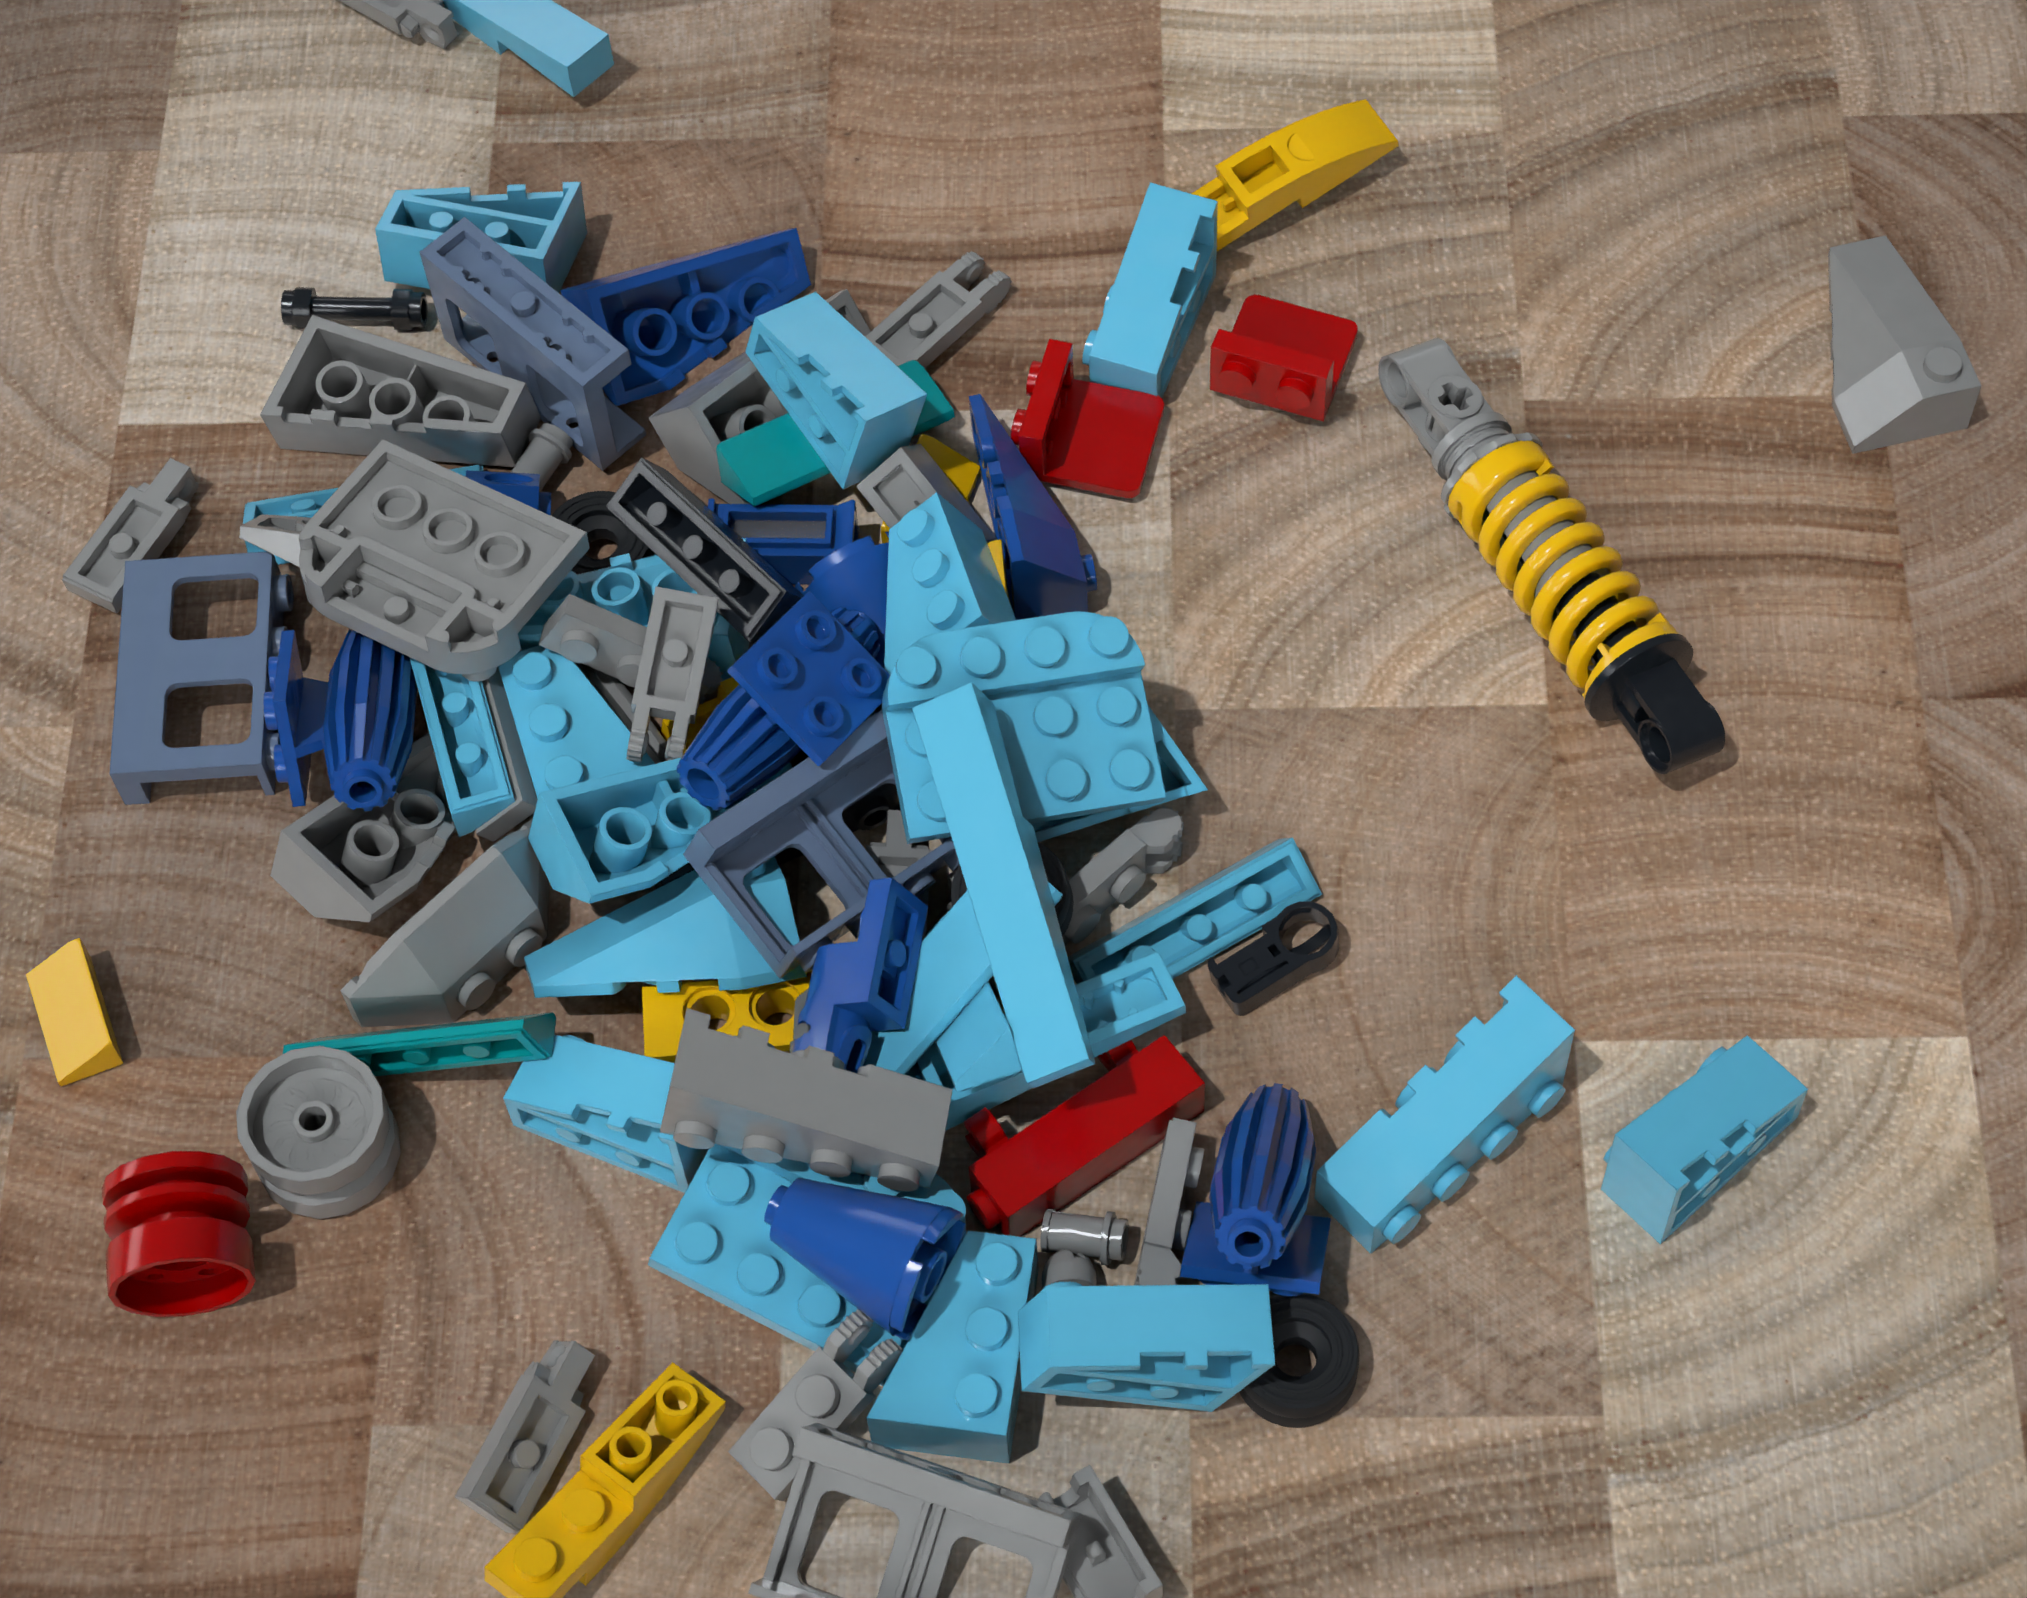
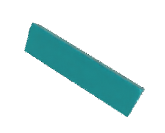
[716,360,955,506]
[282,1012,556,1076]

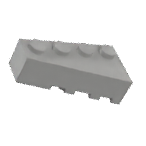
[260,315,541,467]
[660,1008,953,1191]

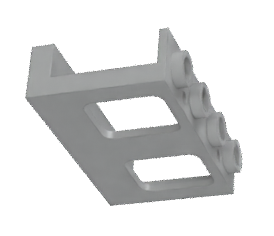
[748,1423,1082,1598]

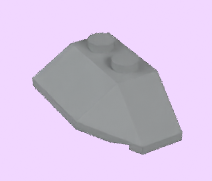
[340,819,549,1027]

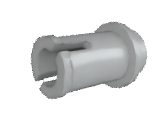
[510,423,573,492]
[1040,1209,1129,1265]

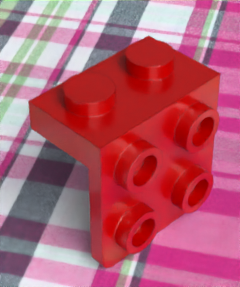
[1210,294,1358,422]
[1011,339,1164,498]

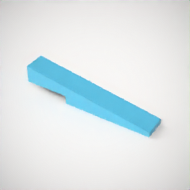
[443,0,614,97]
[912,682,1095,1089]
[906,951,1186,1131]

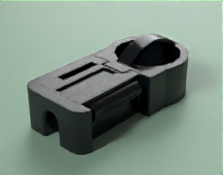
[1208,901,1339,1016]

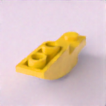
[1191,99,1399,251]
[484,1362,726,1598]

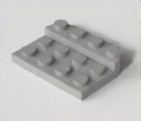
[298,439,589,681]

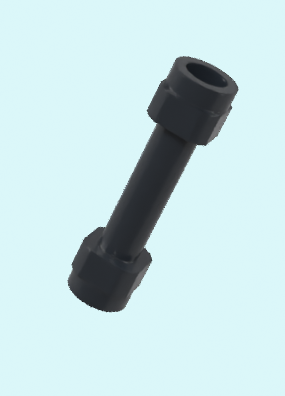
[281,287,428,330]

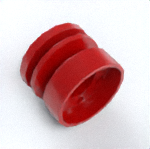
[102,1151,256,1317]

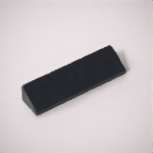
[606,457,804,644]

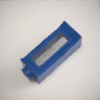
[708,499,860,585]

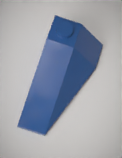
[560,228,811,406]
[969,394,1097,620]

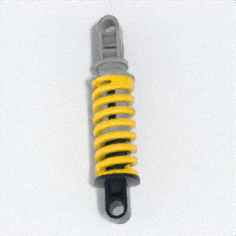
[1378,338,1725,774]

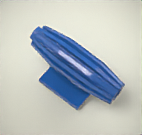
[677,590,890,810]
[263,629,417,811]
[1180,1083,1331,1296]

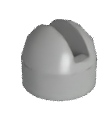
[1041,1249,1097,1290]

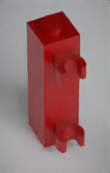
[963,1034,1205,1237]

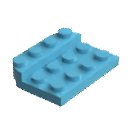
[882,611,1166,844]
[648,1144,966,1387]

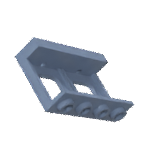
[419,217,646,471]
[109,551,294,805]
[683,710,960,979]

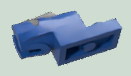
[790,878,928,1073]

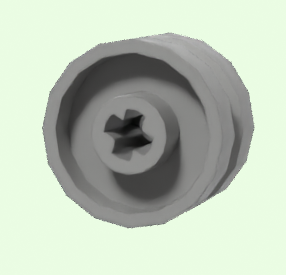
[236,1046,401,1219]

